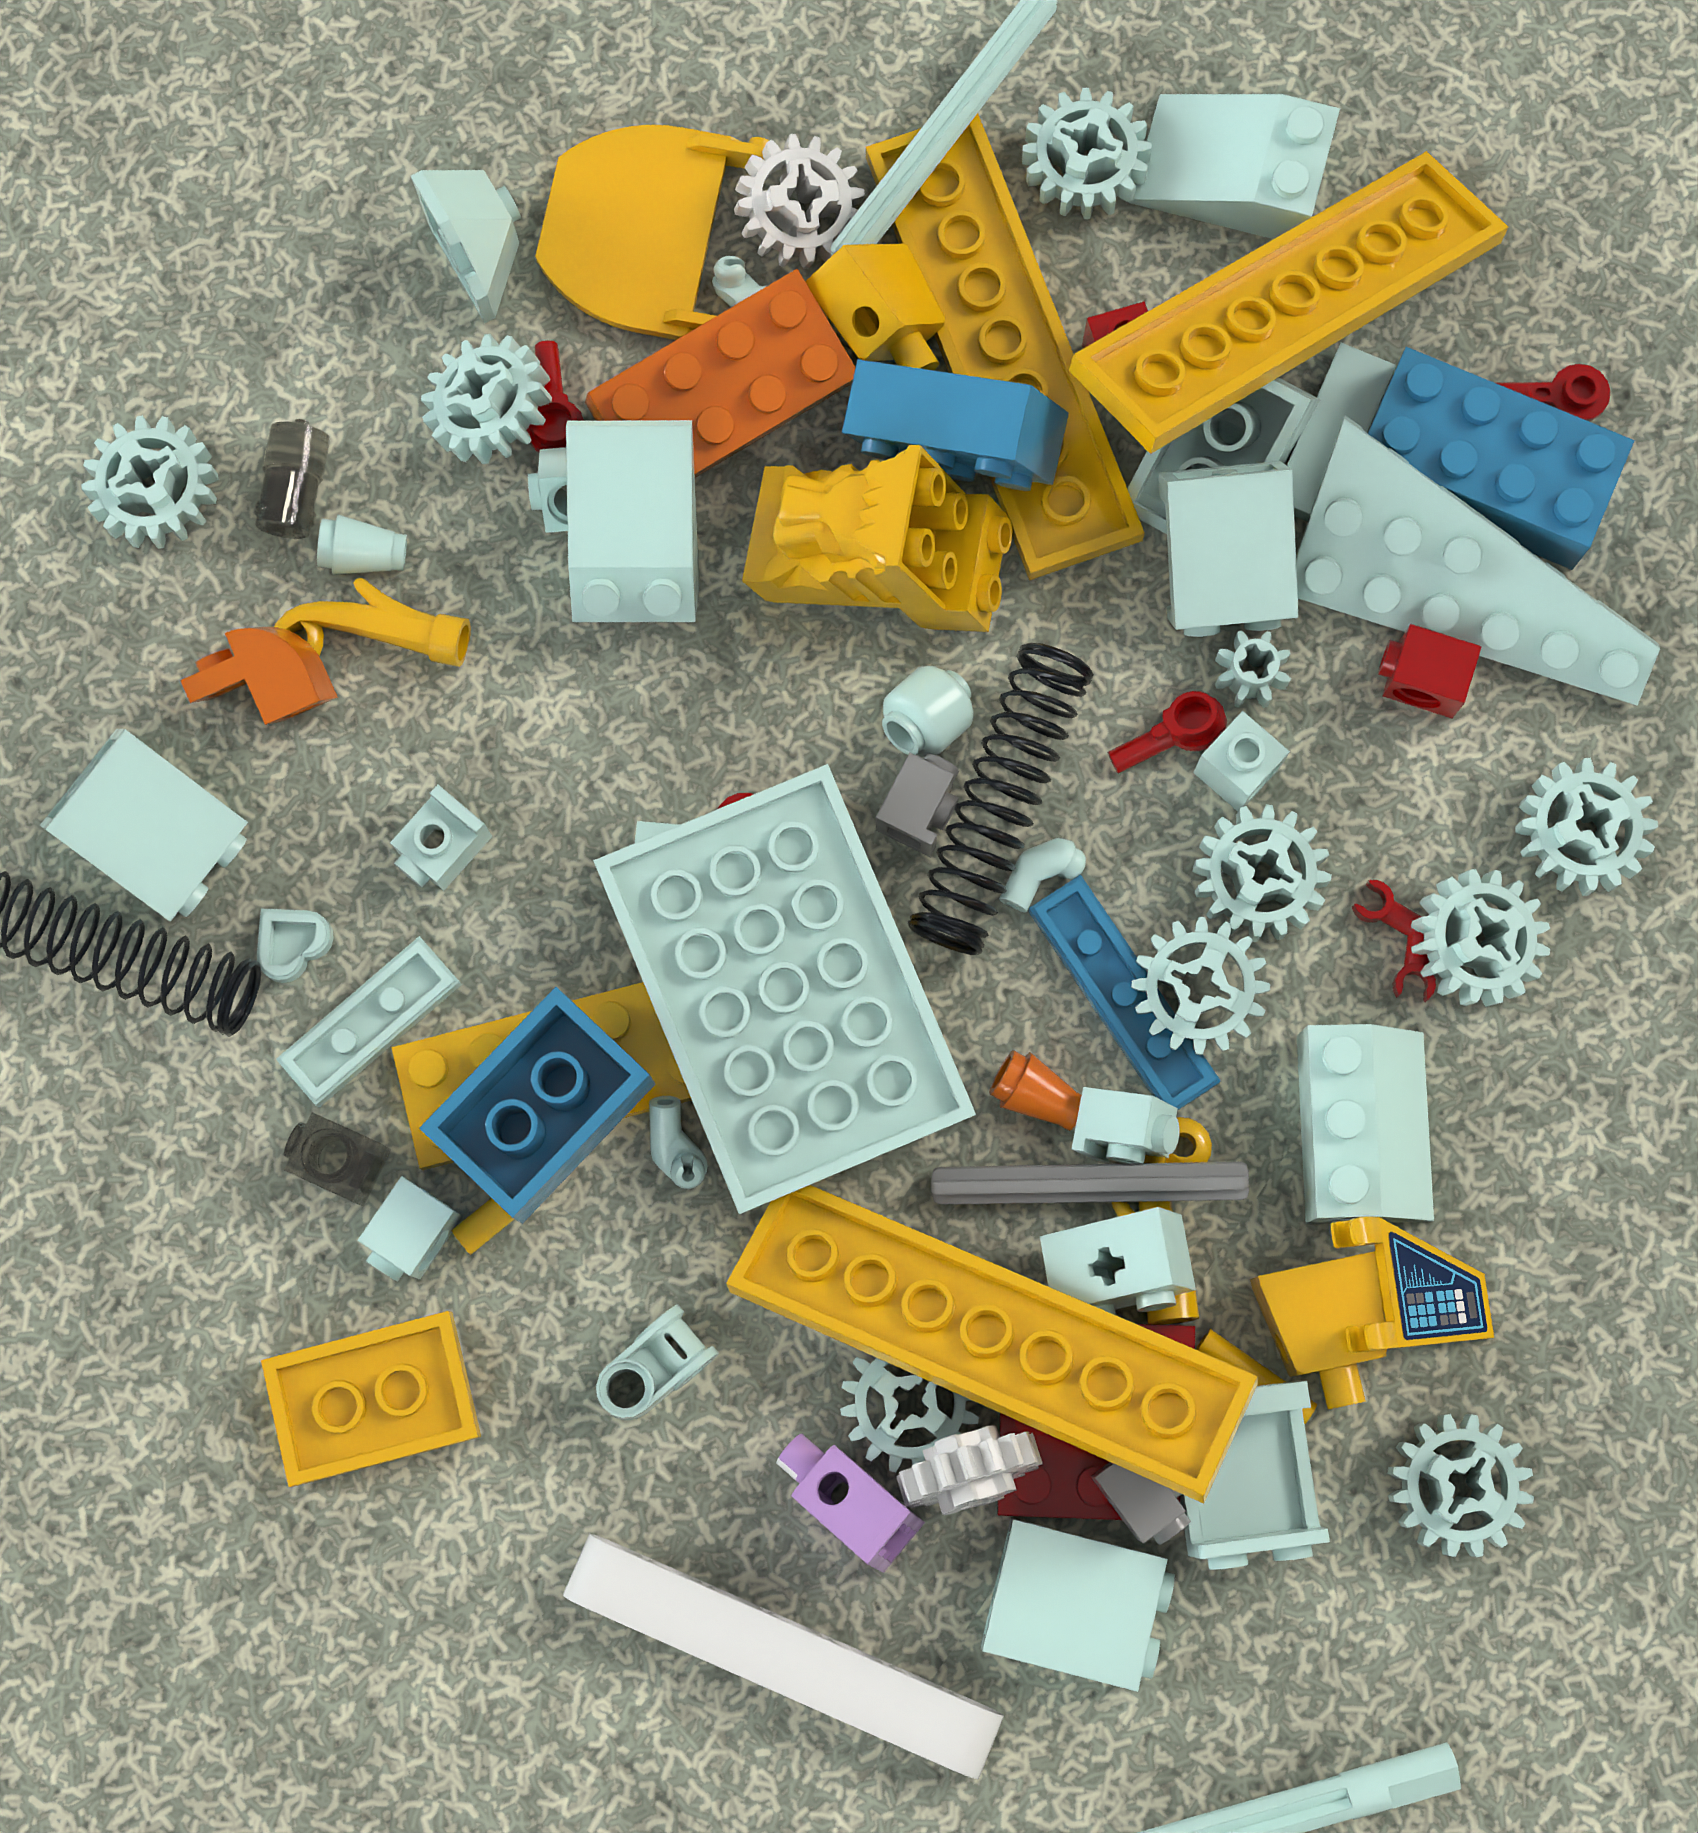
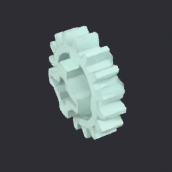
[1022,88,1152,219]
[421,334,552,464]
[81,415,219,549]
[1515,758,1658,896]
[1192,804,1332,942]
[1411,869,1550,1007]
[1131,917,1270,1055]
[840,1357,979,1473]
[1387,1414,1534,1557]

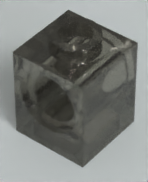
[284,1112,391,1207]

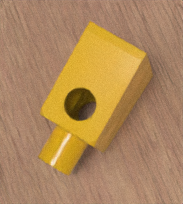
[805,244,945,371]
[1250,1251,1387,1409]

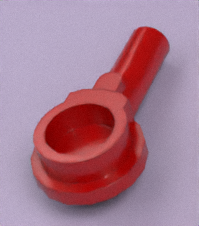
[526,340,584,452]
[1496,364,1611,422]
[1107,691,1227,774]

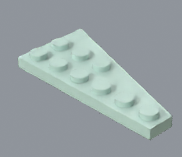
[1296,416,1660,706]

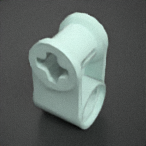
[596,1304,719,1420]

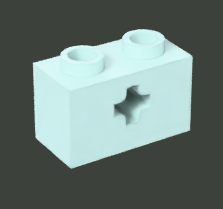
[1040,1207,1196,1315]

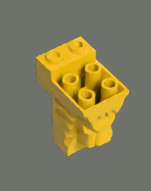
[742,445,1012,632]

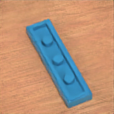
[1028,875,1221,1111]

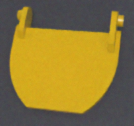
[535,125,769,340]

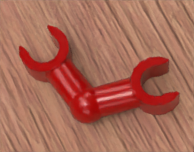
[1352,880,1436,1002]

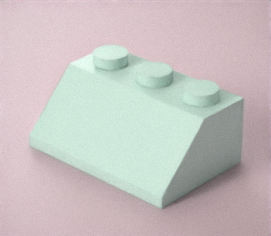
[1297,1024,1434,1224]

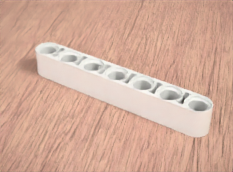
[563,1533,1004,1779]

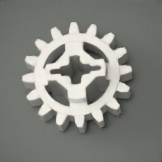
[734,134,865,269]
[896,1425,1043,1515]

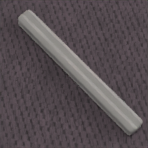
[931,1162,1249,1205]

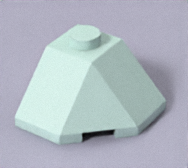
[411,170,521,323]

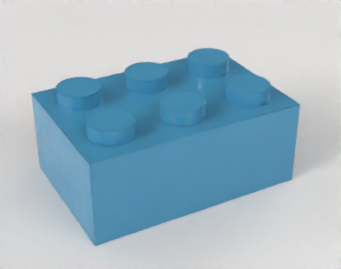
[842,359,1069,491]
[419,987,655,1224]

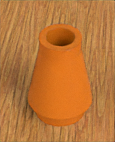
[989,1050,1082,1131]

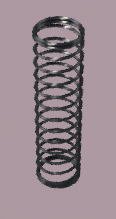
[907,643,1094,955]
[0,871,261,1037]

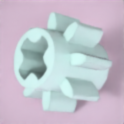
[1215,630,1291,708]

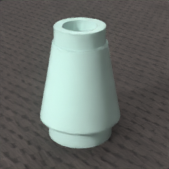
[317,514,407,575]

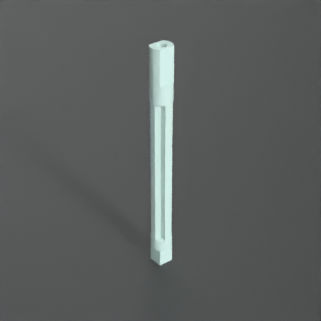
[1138,1742,1461,1833]

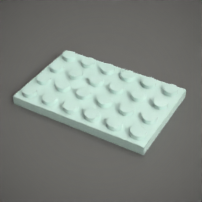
[593,764,976,1214]

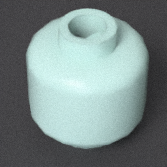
[882,666,974,757]

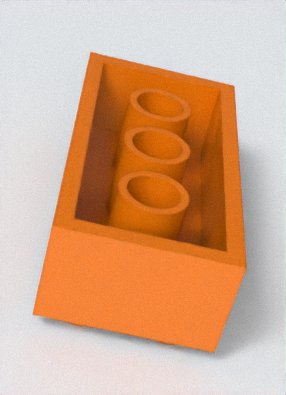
[585,269,856,478]

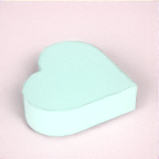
[257,909,334,983]

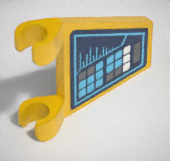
[1331,1217,1494,1353]

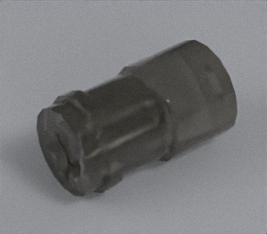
[254,419,330,539]

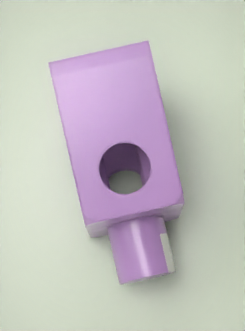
[776,1434,925,1573]

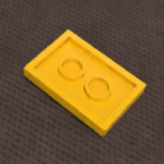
[261,1311,481,1487]

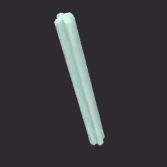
[831,0,1057,256]

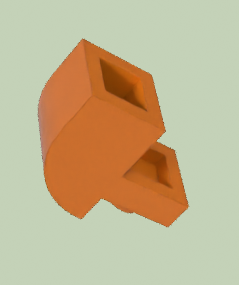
[180,626,338,725]

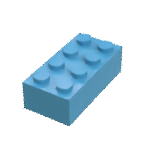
[1367,347,1635,570]

